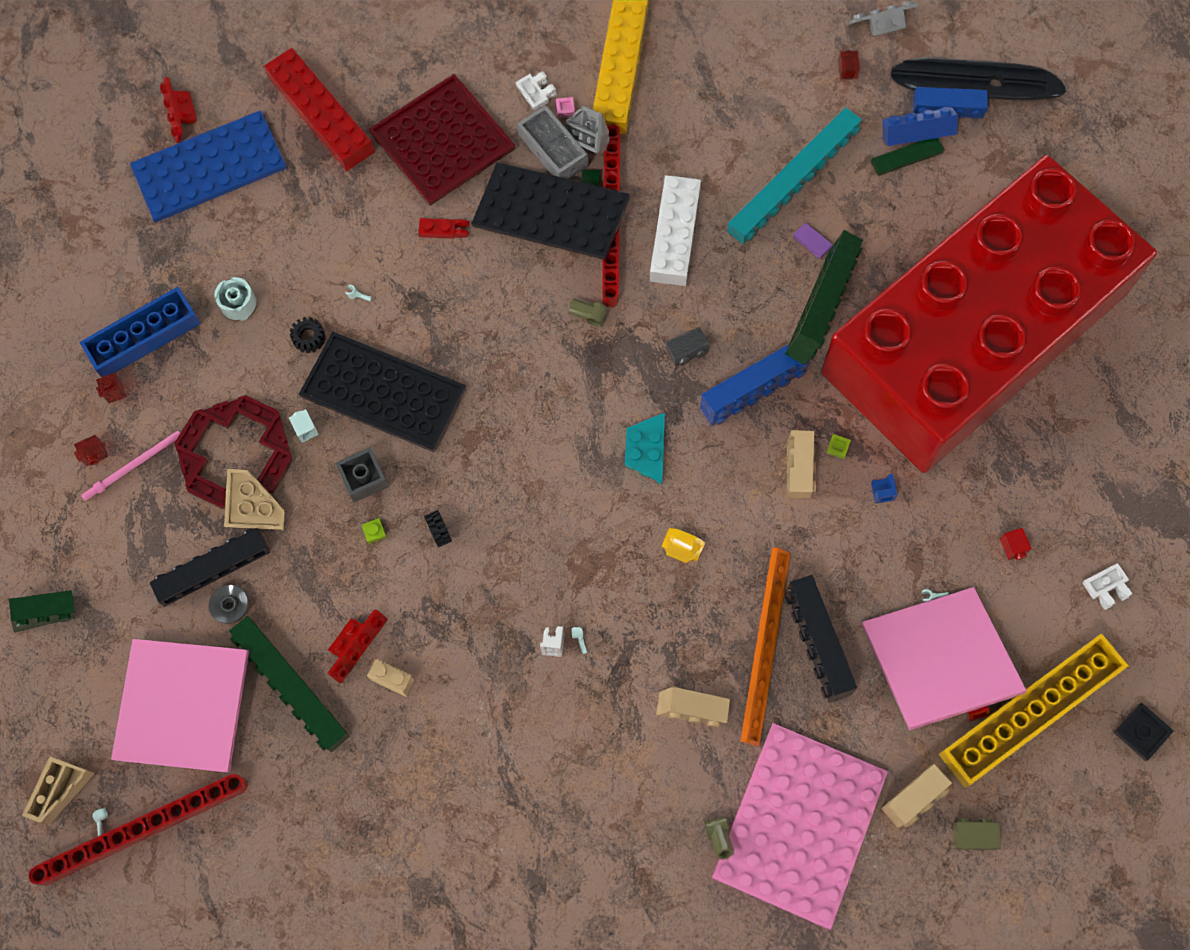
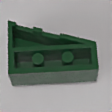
[9,590,75,633]

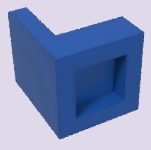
[871,474,898,504]

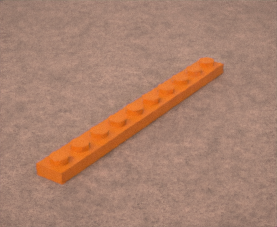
[740,547,791,747]

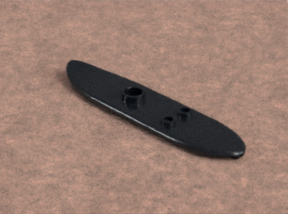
[891,57,1066,100]

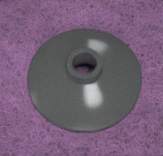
[209,585,248,624]

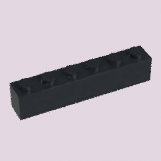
[149,528,271,607]

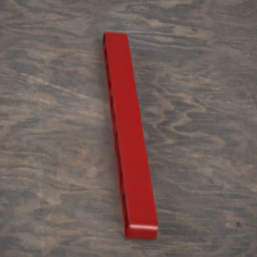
[602,125,620,308]
[28,774,248,886]

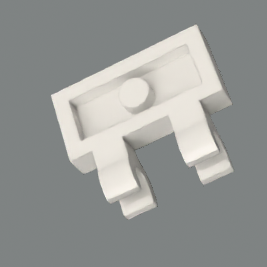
[515,71,557,111]
[1082,563,1132,610]

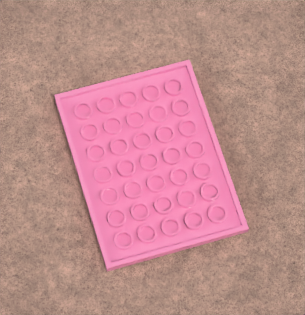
[712,723,888,930]

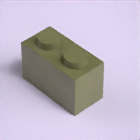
[952,818,1001,850]

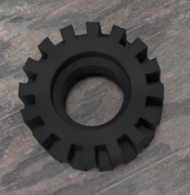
[290,317,326,353]
[424,510,452,548]

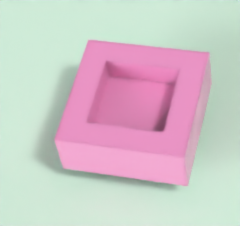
[556,97,575,118]

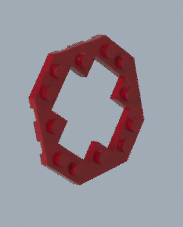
[174,395,293,509]

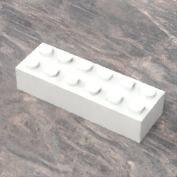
[650,175,701,286]

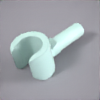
[345,285,372,301]
[921,589,949,602]
[572,627,587,654]
[93,808,108,836]

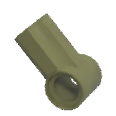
[568,298,608,327]
[705,817,734,860]

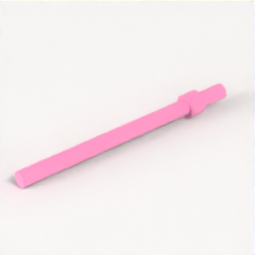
[81,431,180,501]

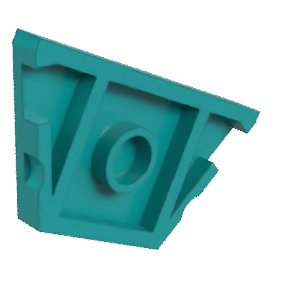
[625,413,665,485]

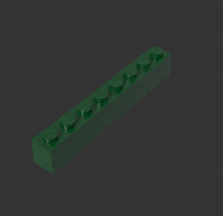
[229,615,350,753]

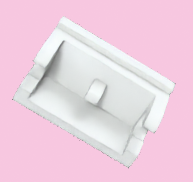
[540,626,565,657]

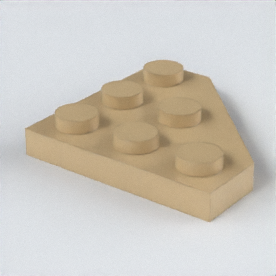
[224,469,285,530]

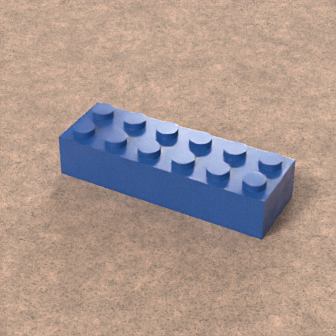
[79,287,201,379]
[700,344,810,426]

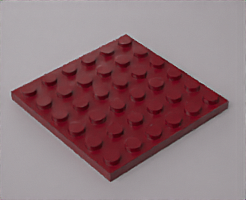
[369,74,516,206]

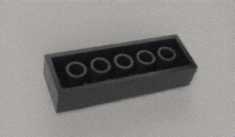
[784,575,858,703]

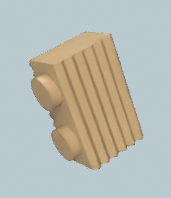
[367,659,414,697]

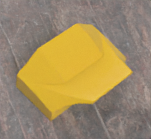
[662,528,705,563]

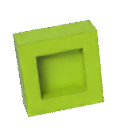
[826,434,851,459]
[361,518,386,544]

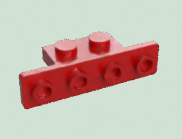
[160,77,197,143]
[328,609,387,683]

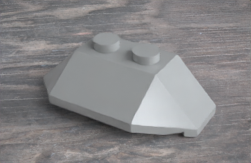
[565,106,609,153]

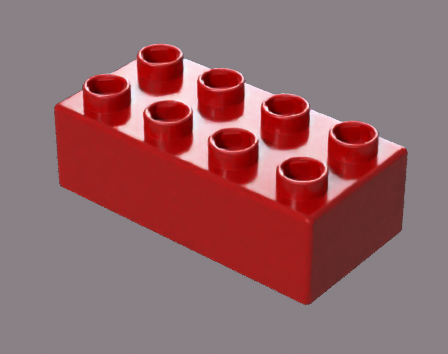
[821,155,1157,473]

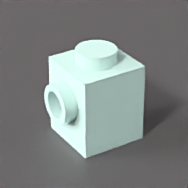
[289,409,319,443]

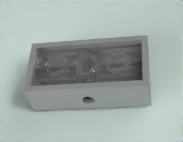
[517,105,588,179]

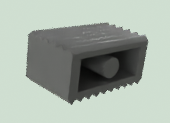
[665,327,709,366]

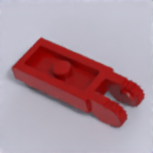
[418,218,470,239]

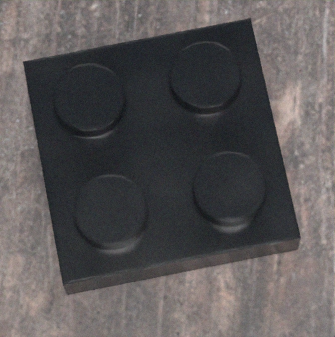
[1113,702,1174,761]

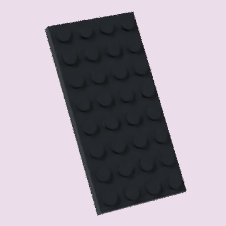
[471,162,630,260]
[299,331,466,452]

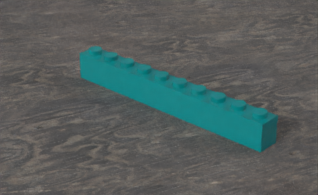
[727,107,862,244]

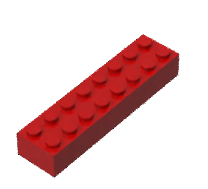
[264,48,375,172]

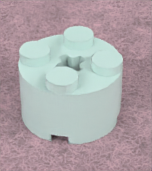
[214,277,257,321]

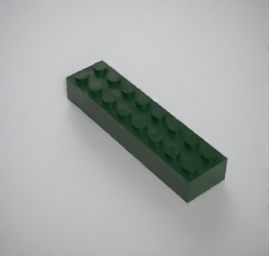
[785,230,863,365]

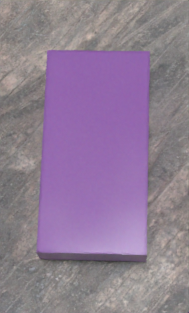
[793,223,833,259]

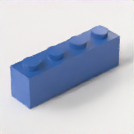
[913,87,988,119]
[882,107,958,146]

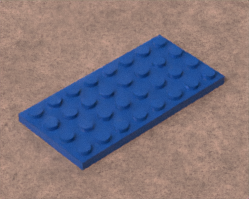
[130,110,287,223]

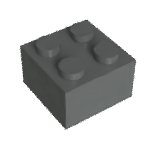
[336,447,389,503]

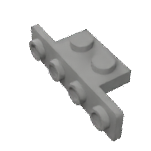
[849,1,919,37]

